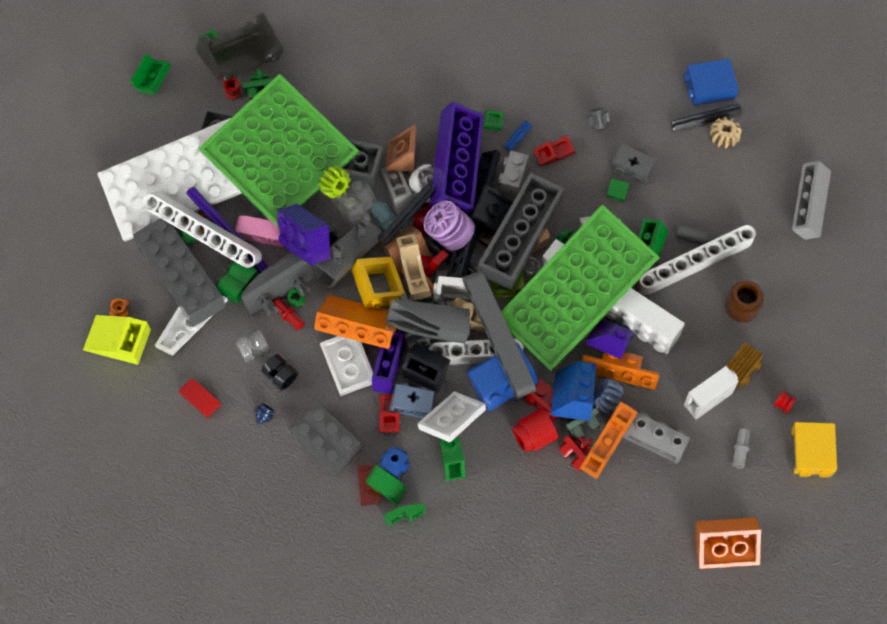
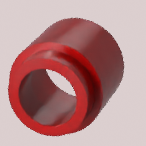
[512,408,558,453]

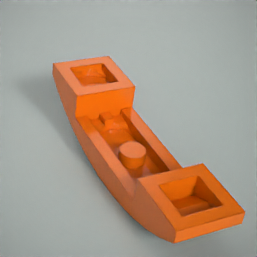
[580,402,638,479]

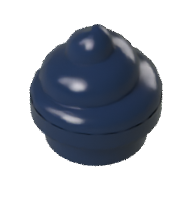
[255,403,275,423]

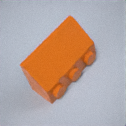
[695,517,761,569]

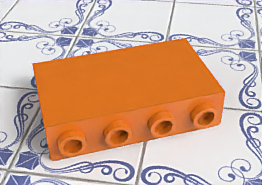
[314,295,400,349]

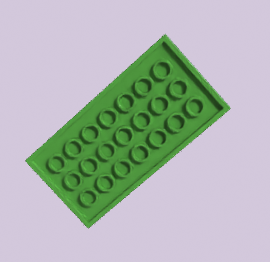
[501,204,660,371]

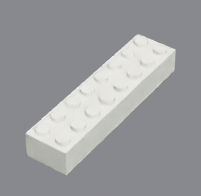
[541,239,685,354]

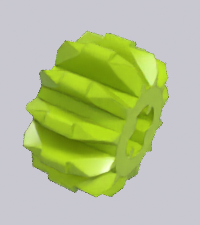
[318,165,351,199]

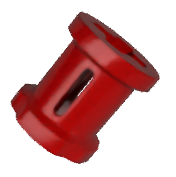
[223,77,241,100]

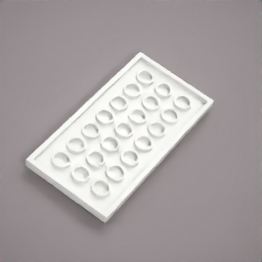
[97,117,242,242]

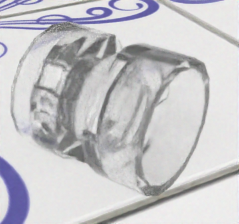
[235,329,270,363]

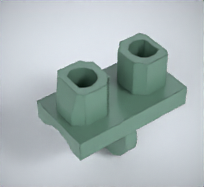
[563,408,601,440]

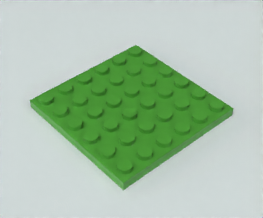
[198,74,359,228]

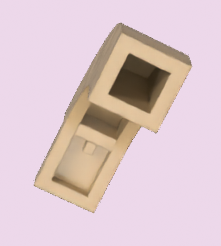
[396,234,431,300]

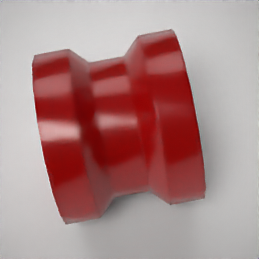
[773,390,797,414]

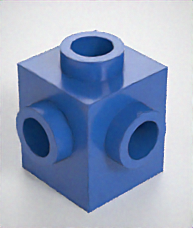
[380,447,410,480]

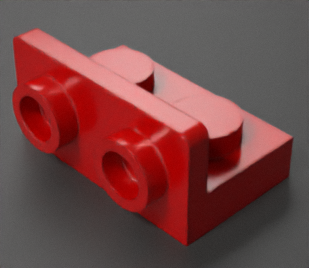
[525,378,558,422]

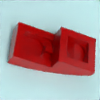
[533,136,576,166]
[178,378,221,418]
[380,395,400,433]

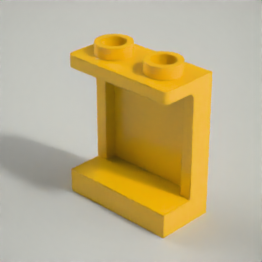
[791,422,837,477]

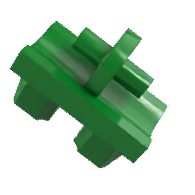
[244,69,274,100]

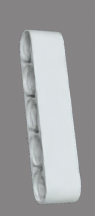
[429,338,524,365]

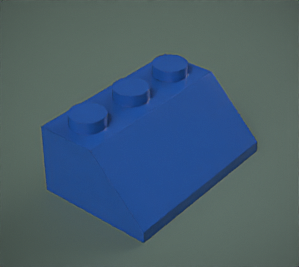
[467,343,539,411]
[551,361,596,421]

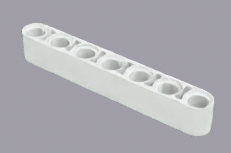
[143,192,262,268]
[637,225,756,295]

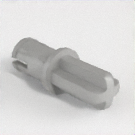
[732,428,751,468]

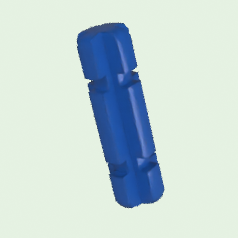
[504,120,532,152]

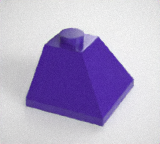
[585,320,633,359]

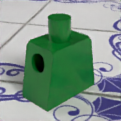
[439,436,465,481]

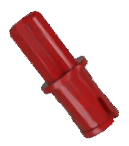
[273,298,305,330]

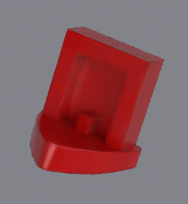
[421,250,448,277]

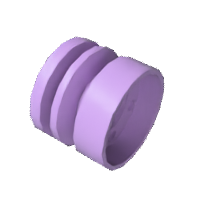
[424,200,475,251]

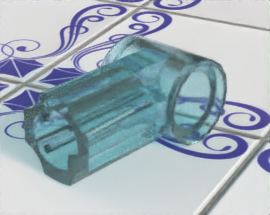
[370,201,405,234]

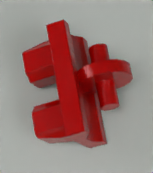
[559,435,593,471]

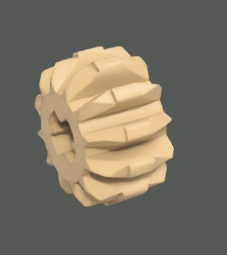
[710,116,742,149]

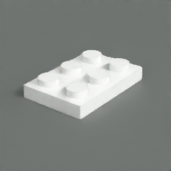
[320,336,373,396]
[418,391,486,442]

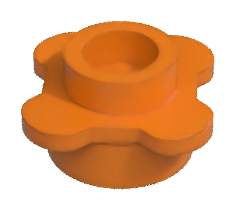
[109,299,129,317]

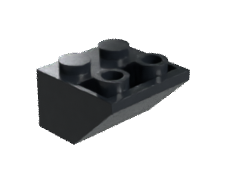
[402,343,451,393]

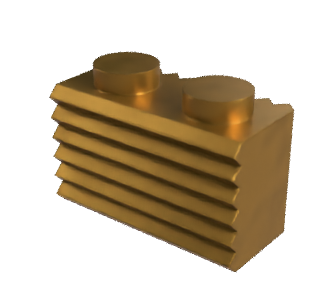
[726,342,764,390]

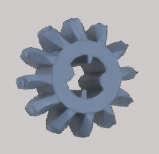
[593,379,624,413]

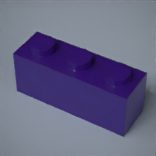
[372,332,405,394]

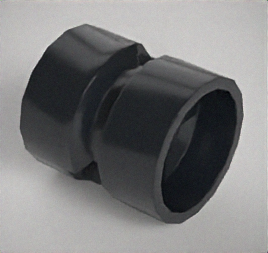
[261,354,298,391]

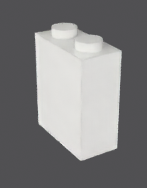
[684,366,738,420]

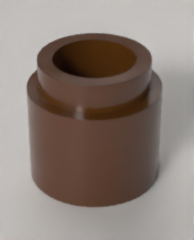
[725,281,764,323]

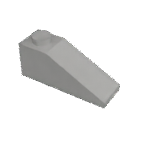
[380,167,413,216]

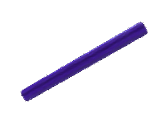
[186,187,268,273]

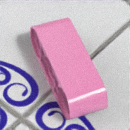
[235,216,284,247]

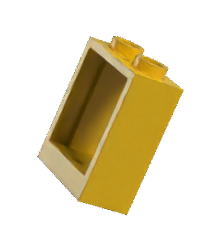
[351,257,405,309]

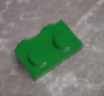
[130,54,171,95]

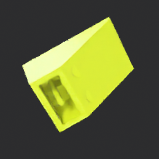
[83,315,151,365]

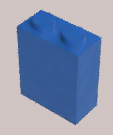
[683,59,739,105]

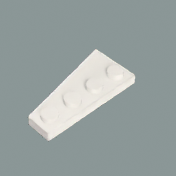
[155,295,228,356]

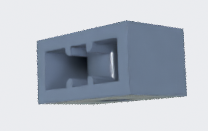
[389,383,434,418]

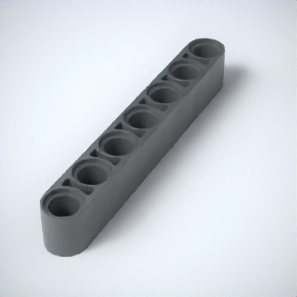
[462,270,536,399]

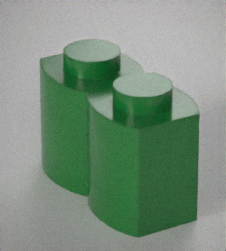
[216,262,259,304]

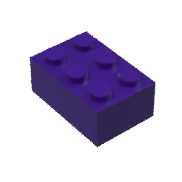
[277,204,331,266]

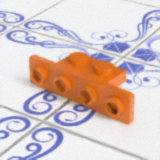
[582,352,659,390]

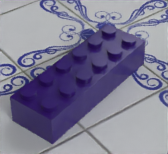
[430,101,484,214]

